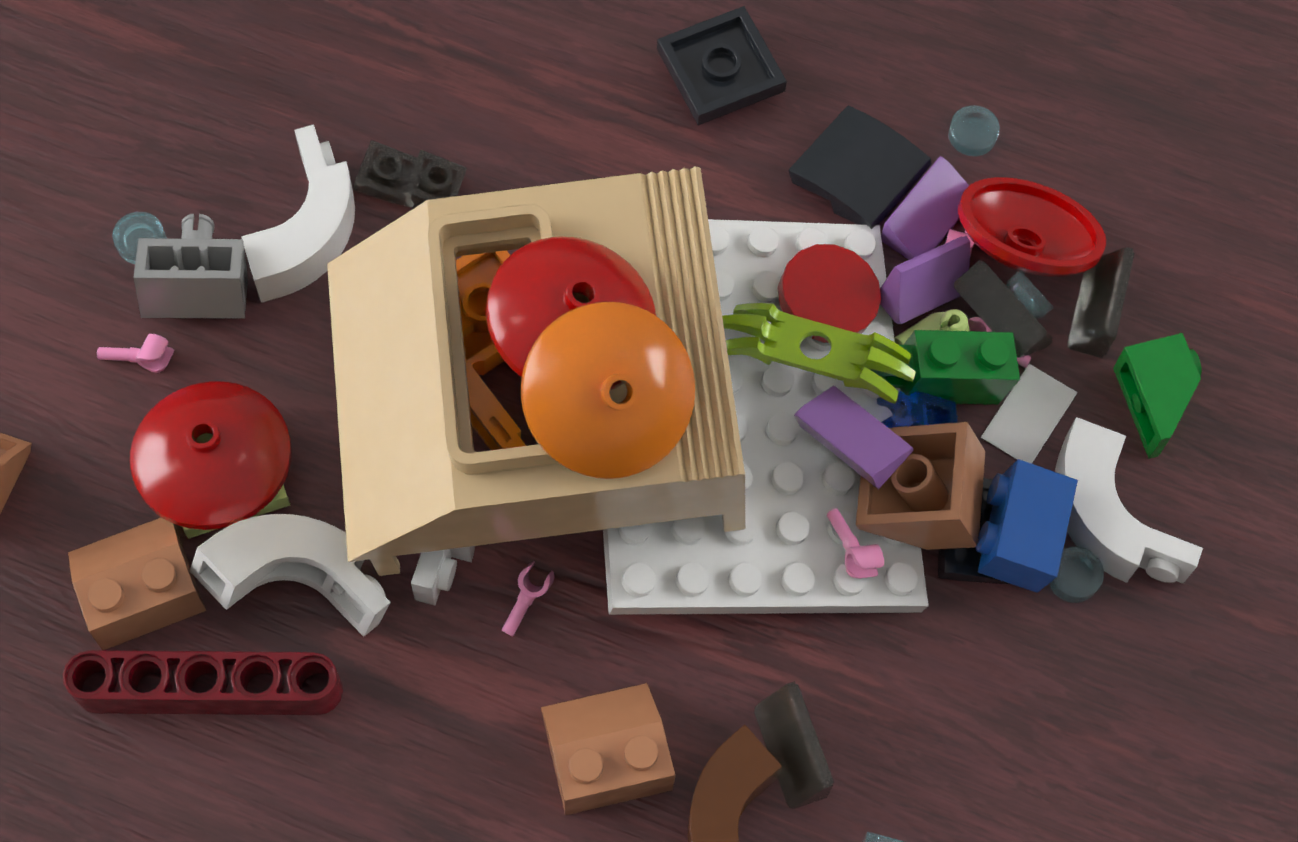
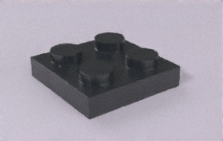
[657,6,787,126]

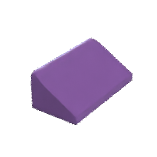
[881,156,969,260]
[880,236,971,324]
[794,385,914,490]

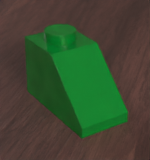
[1113,333,1202,459]

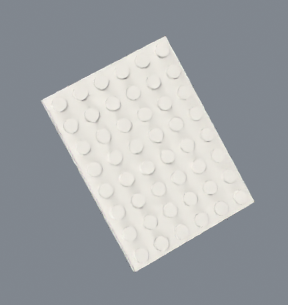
[603,219,928,615]

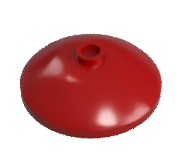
[958,177,1106,277]
[486,236,656,391]
[130,381,292,530]

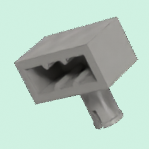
[133,214,248,318]

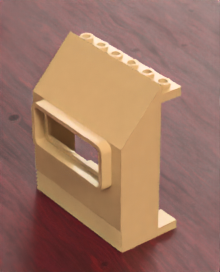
[327,166,746,576]

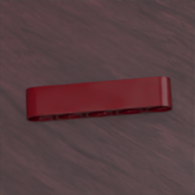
[62,650,343,715]

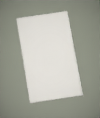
[981,364,1078,464]

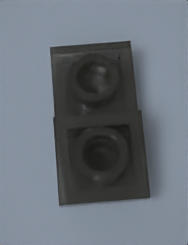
[353,140,467,208]

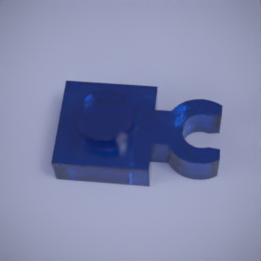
[876,390,958,428]

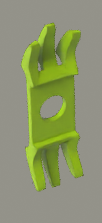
[722,303,916,404]

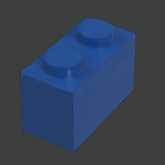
[976,459,1078,593]

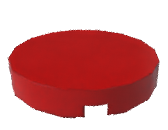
[778,244,881,343]

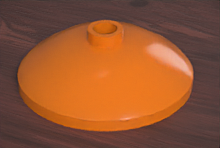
[521,302,695,479]

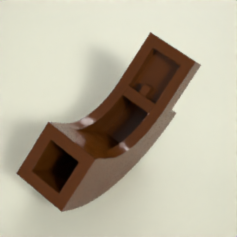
[688,725,782,842]

